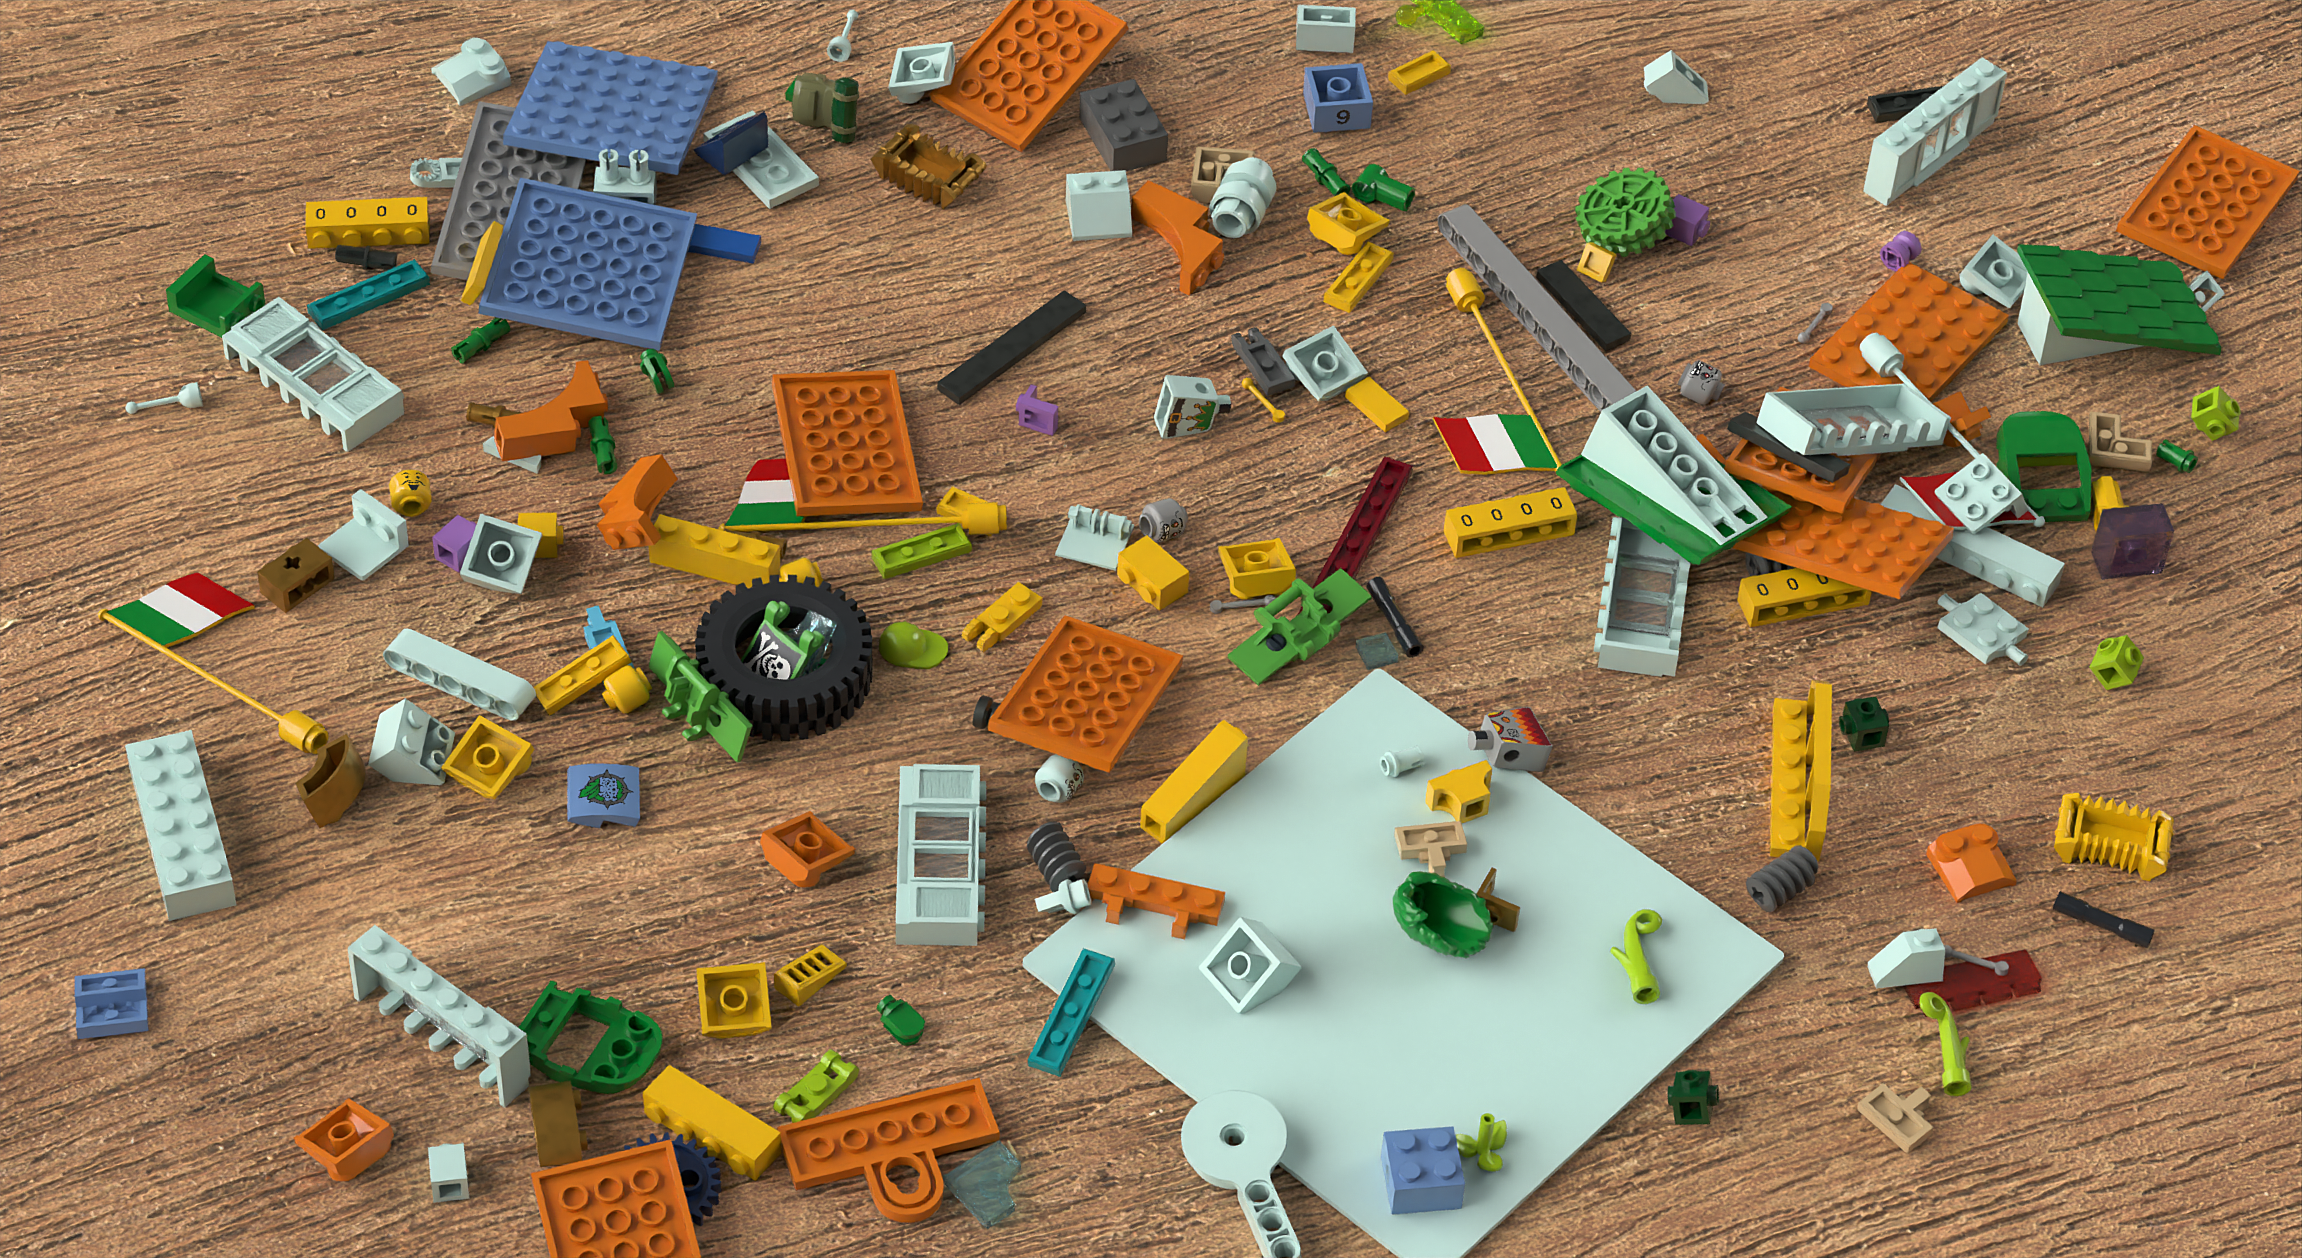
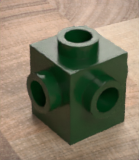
[1839,696,1889,752]
[1667,1070,1719,1125]

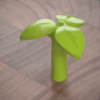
[1455,1113,1507,1172]

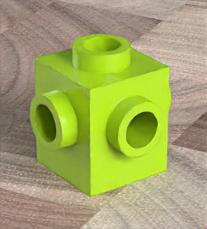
[2191,386,2241,441]
[2089,635,2144,690]

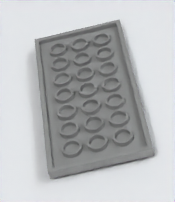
[431,101,587,282]

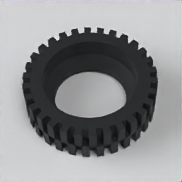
[695,574,873,741]

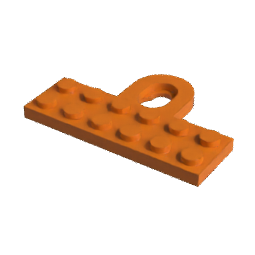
[777,1078,1000,1223]

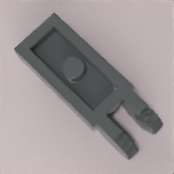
[1231,327,1295,396]

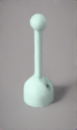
[827,10,858,62]
[126,382,203,414]

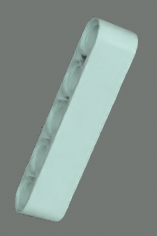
[383,628,536,721]

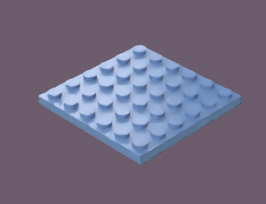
[503,41,718,175]
[479,178,697,351]

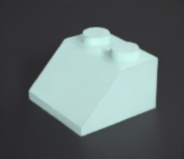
[1066,170,1132,241]
[460,514,542,594]
[1199,917,1302,1014]

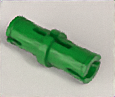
[1302,148,1351,196]
[451,317,511,364]
[588,416,618,475]

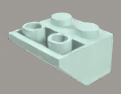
[1296,5,1356,53]
[368,698,455,785]

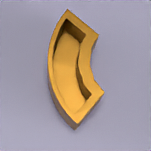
[295,734,366,829]
[528,1081,588,1167]

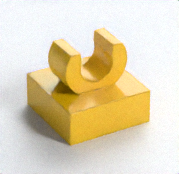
[1577,242,1617,283]

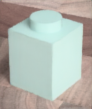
[428,1143,469,1203]

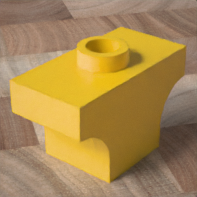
[1425,760,1493,823]

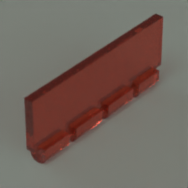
[1903,949,2042,1018]

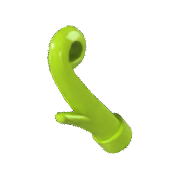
[1610,909,1662,1004]
[1919,992,1972,1096]

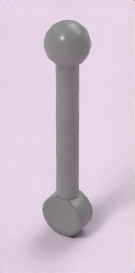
[1798,303,1833,344]
[1210,595,1276,614]
[1944,945,2009,975]

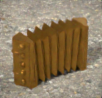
[871,124,987,210]

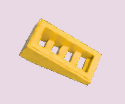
[774,944,847,1007]

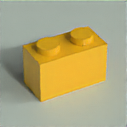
[1117,535,1189,611]

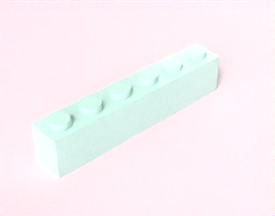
[1881,484,2065,608]

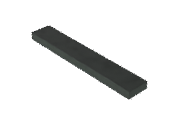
[937,290,1086,405]

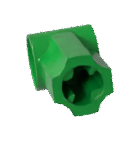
[1352,164,1416,212]

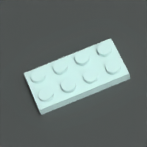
[703,110,819,209]

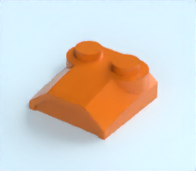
[760,811,856,888]
[1926,824,2017,903]
[294,1098,394,1181]

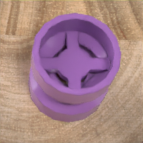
[1880,231,1922,271]

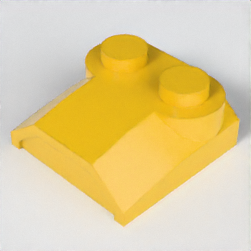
[1307,192,1390,255]
[1218,538,1296,600]
[441,715,535,800]
[696,962,772,1039]

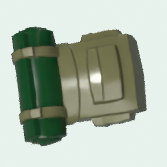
[792,72,859,143]

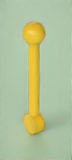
[1242,378,1285,423]

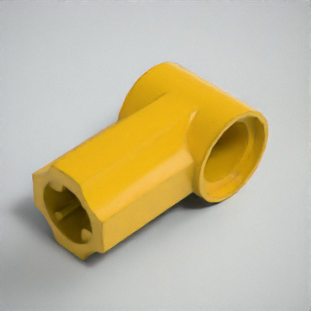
[2091,476,2131,534]

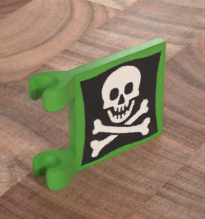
[741,601,824,679]

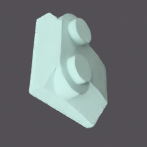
[431,38,511,106]
[888,42,955,104]
[1960,234,2028,308]
[1282,325,1368,401]

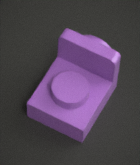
[1016,384,1058,436]

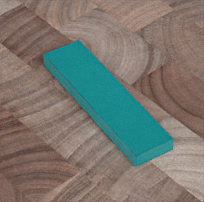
[307,259,430,331]
[1027,948,1116,1077]

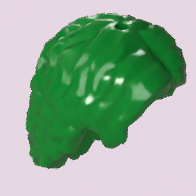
[1393,871,1494,959]

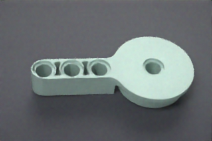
[1181,1090,1301,1258]

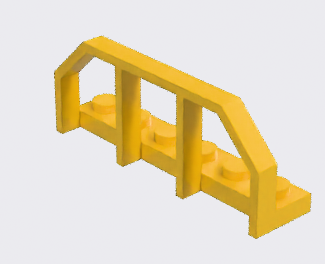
[1770,680,1832,861]

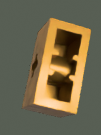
[257,538,335,613]

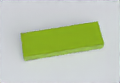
[872,523,972,579]

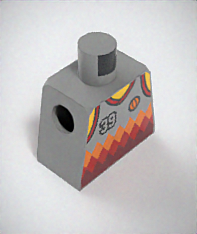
[1468,707,1553,772]

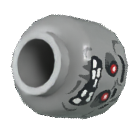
[1677,360,1725,406]
[1139,498,1188,543]

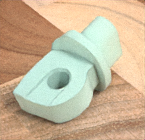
[1035,879,1091,914]

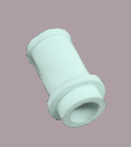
[1380,746,1424,777]

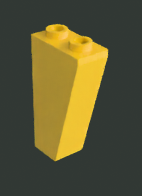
[1140,720,1248,844]

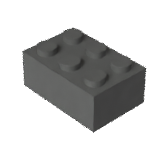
[1079,79,1168,171]

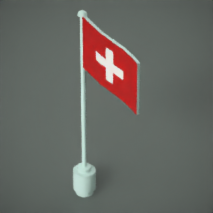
[1860,333,2045,530]

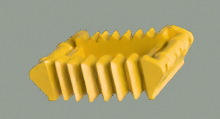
[2054,793,2174,881]

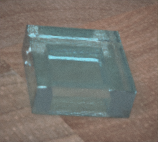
[1356,632,1398,670]

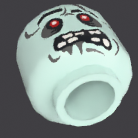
[1035,754,1084,803]

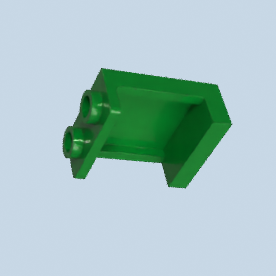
[166,254,266,338]

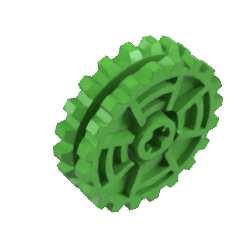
[1575,168,1676,257]

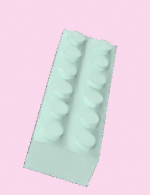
[125,730,236,921]

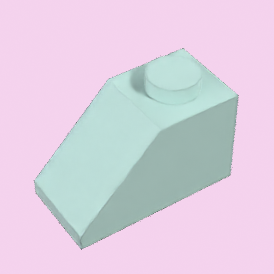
[1644,50,1709,104]
[1868,928,1945,989]

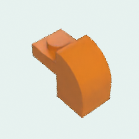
[1933,391,1991,447]

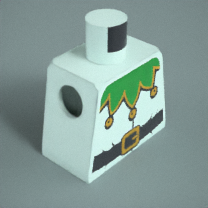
[1154,375,1231,439]

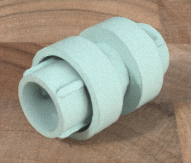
[1209,157,1276,238]

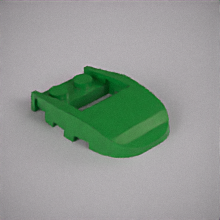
[1996,411,2091,522]
[518,981,662,1094]

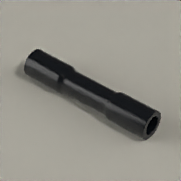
[1366,577,1424,658]
[2053,891,2155,948]

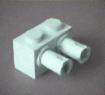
[593,149,657,205]

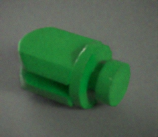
[640,348,675,394]
[876,995,925,1046]

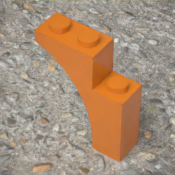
[1131,180,1224,296]
[494,360,608,462]
[597,454,678,550]

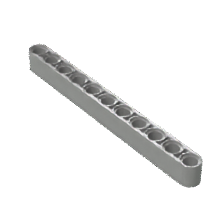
[1438,204,1636,412]

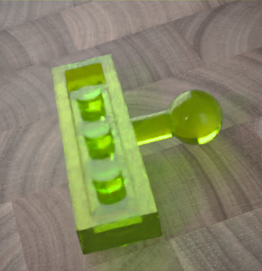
[1395,0,1485,44]

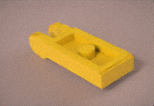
[961,582,1043,652]

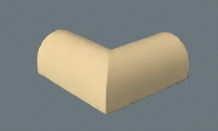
[1191,147,1255,203]
[2089,411,2152,472]

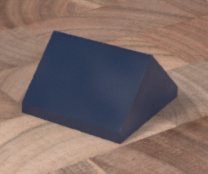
[693,111,768,175]

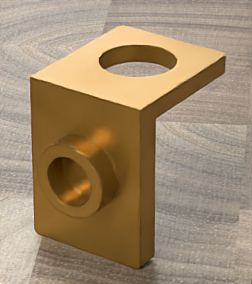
[1476,867,1520,932]

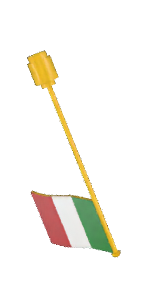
[1433,268,1562,475]
[718,458,1007,535]
[98,572,329,754]

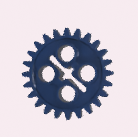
[624,1132,722,1226]

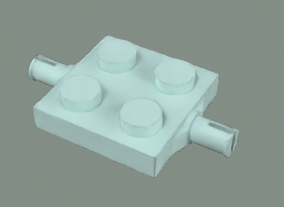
[1937,593,2029,666]

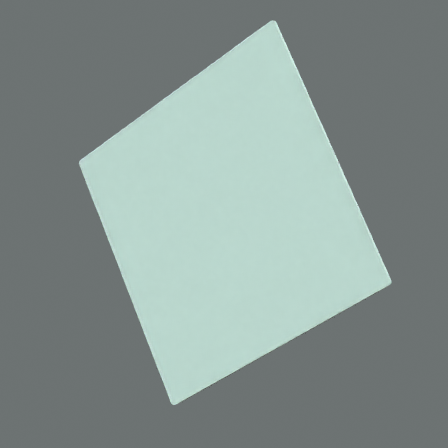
[1023,669,1784,1258]

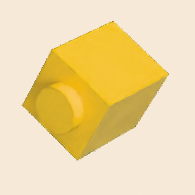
[518,513,564,558]

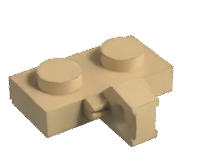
[1394,821,1467,877]
[1857,1083,1933,1154]

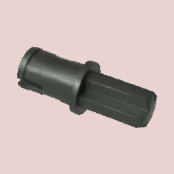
[335,245,397,270]

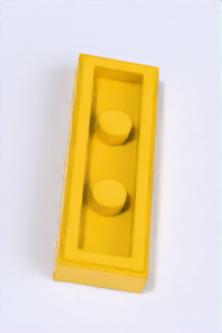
[461,221,504,305]
[1323,242,1394,313]
[533,635,632,716]

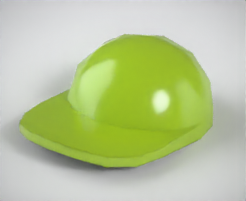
[879,621,948,669]

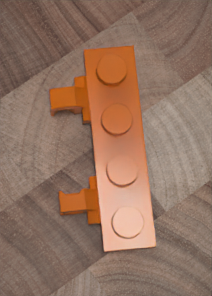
[1088,863,1226,939]

